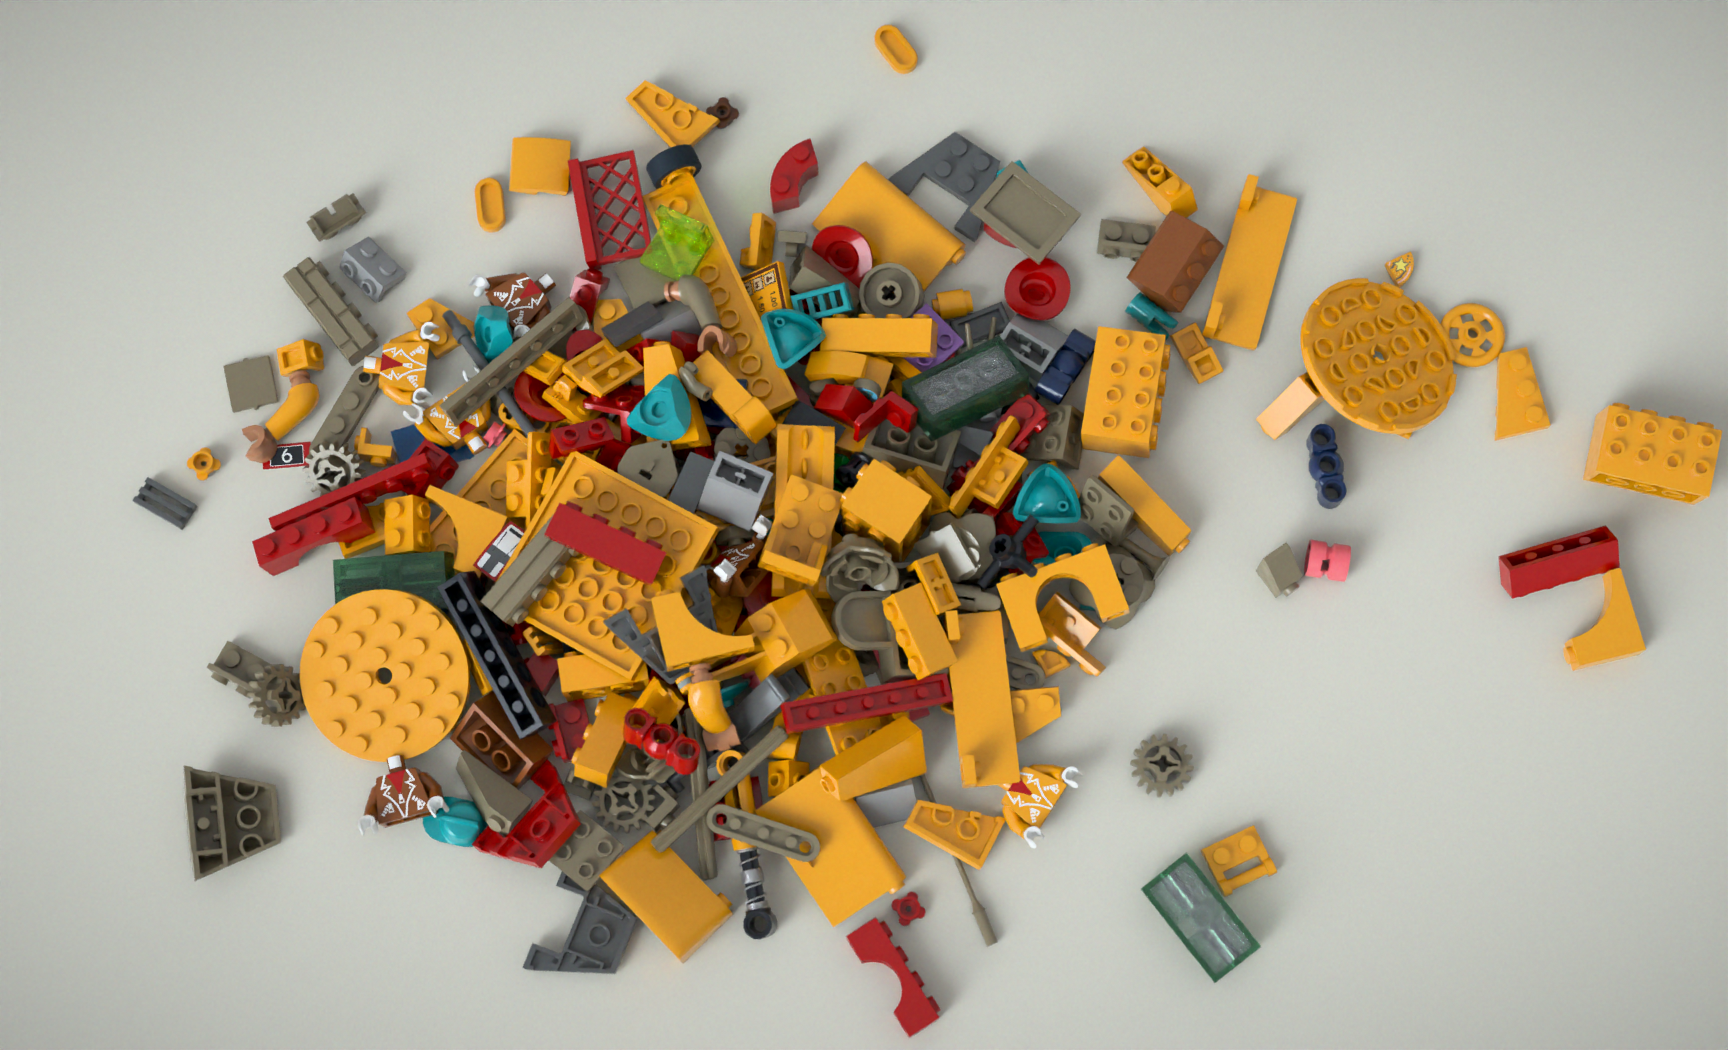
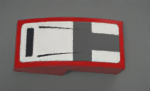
[473,521,525,582]

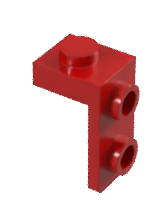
[569,268,610,332]

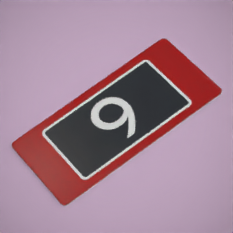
[263,442,311,470]

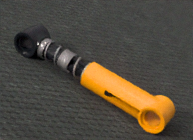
[716,750,777,939]

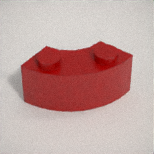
[770,138,819,214]

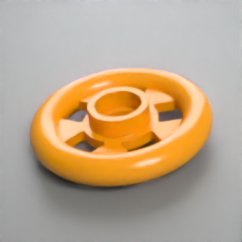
[1440,303,1505,367]

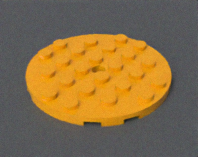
[1300,278,1457,434]
[300,589,471,762]

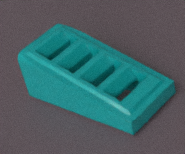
[791,282,854,320]

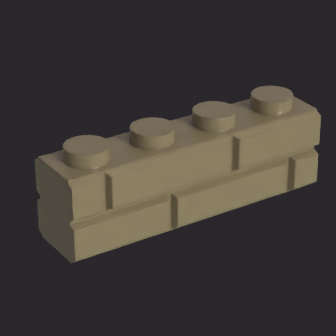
[283,257,379,366]
[481,514,579,627]

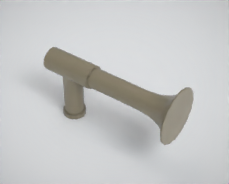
[1091,530,1170,580]

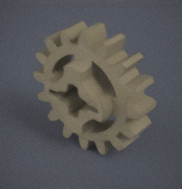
[303,440,366,496]
[247,664,306,727]
[1130,734,1194,798]
[592,772,656,834]

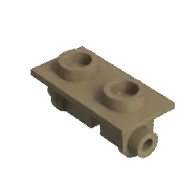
[306,193,366,242]

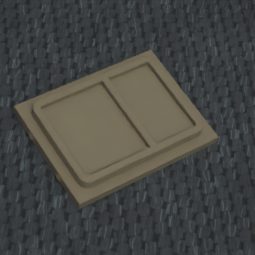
[970,161,1081,265]

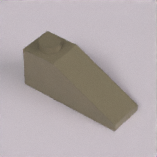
[456,750,533,837]

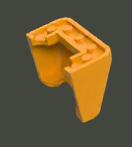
[599,830,733,963]

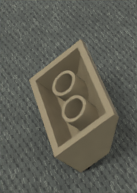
[861,418,961,490]

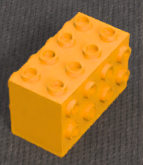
[1081,326,1171,458]
[1583,403,1722,505]
[840,459,932,563]

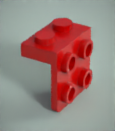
[583,384,645,443]

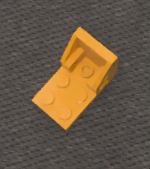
[757,475,843,586]

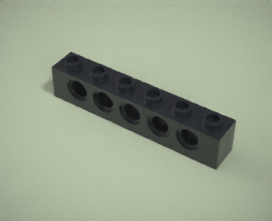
[437,571,557,739]

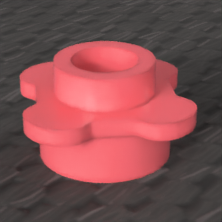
[483,422,507,449]

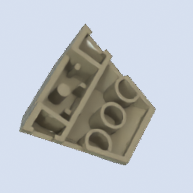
[184,765,281,881]

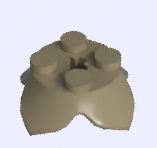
[929,512,998,584]
[820,534,899,603]
[1069,543,1155,630]
[615,713,689,784]

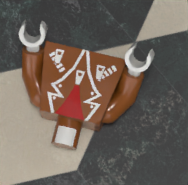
[469,272,556,339]
[705,515,773,598]
[358,755,449,835]

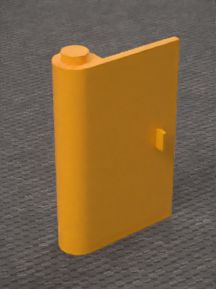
[812,161,966,293]
[755,763,907,927]

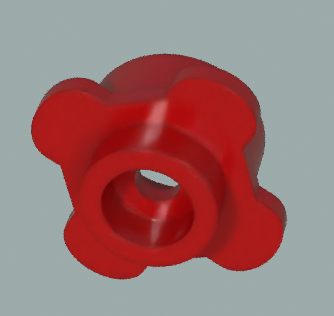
[892,892,926,926]

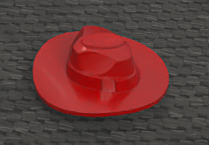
[812,225,873,289]
[1004,258,1071,320]
[514,371,577,422]

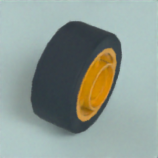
[646,144,702,189]

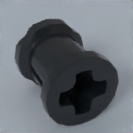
[836,451,871,488]

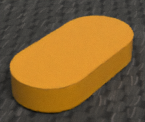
[875,25,918,74]
[475,178,506,233]

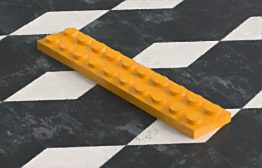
[643,173,798,415]

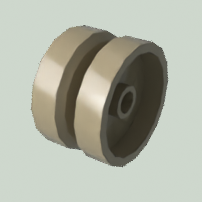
[859,263,924,318]

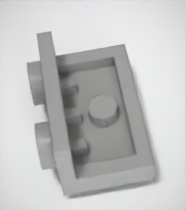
[340,236,406,303]

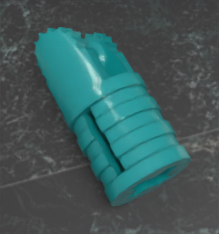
[1125,292,1179,340]

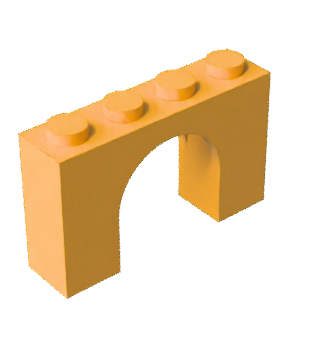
[996,543,1130,652]

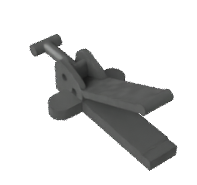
[666,667,811,794]

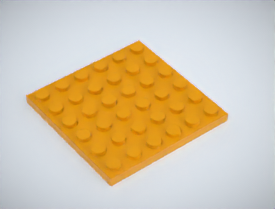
[496,451,720,681]

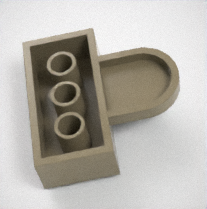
[831,562,949,683]

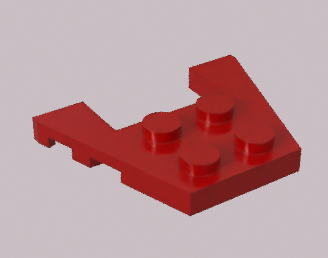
[472,759,581,868]

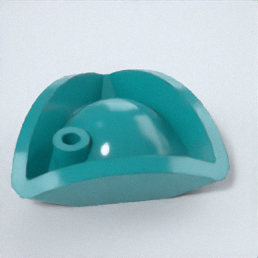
[473,305,513,363]
[761,309,826,369]
[627,374,691,441]
[1013,464,1081,523]

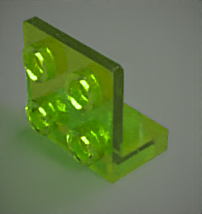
[639,204,714,281]

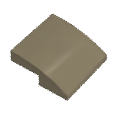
[614,242,680,309]

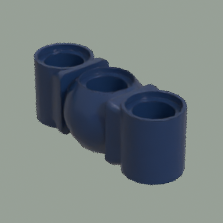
[1034,328,1096,405]
[1306,424,1347,509]

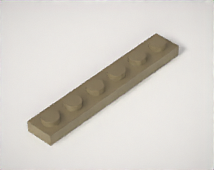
[440,297,584,427]

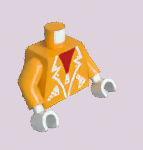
[363,322,440,409]
[403,365,491,455]
[998,764,1083,848]

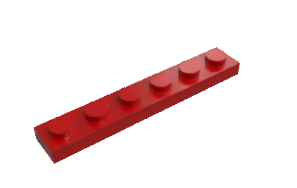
[269,453,437,531]
[780,673,953,734]

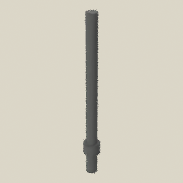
[442,310,537,438]

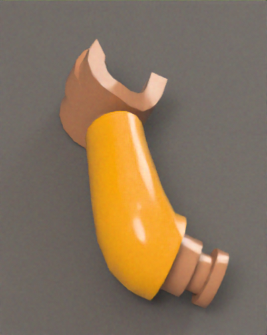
[242,370,320,463]
[688,663,742,751]

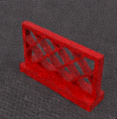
[568,150,654,270]

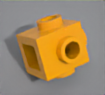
[768,760,810,797]

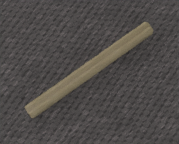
[684,708,717,880]
[651,726,789,852]

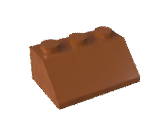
[1126,211,1224,313]
[450,691,554,790]

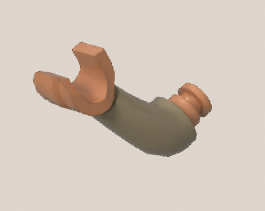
[664,274,737,357]

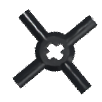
[977,514,1039,589]

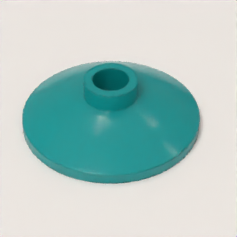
[721,681,749,708]

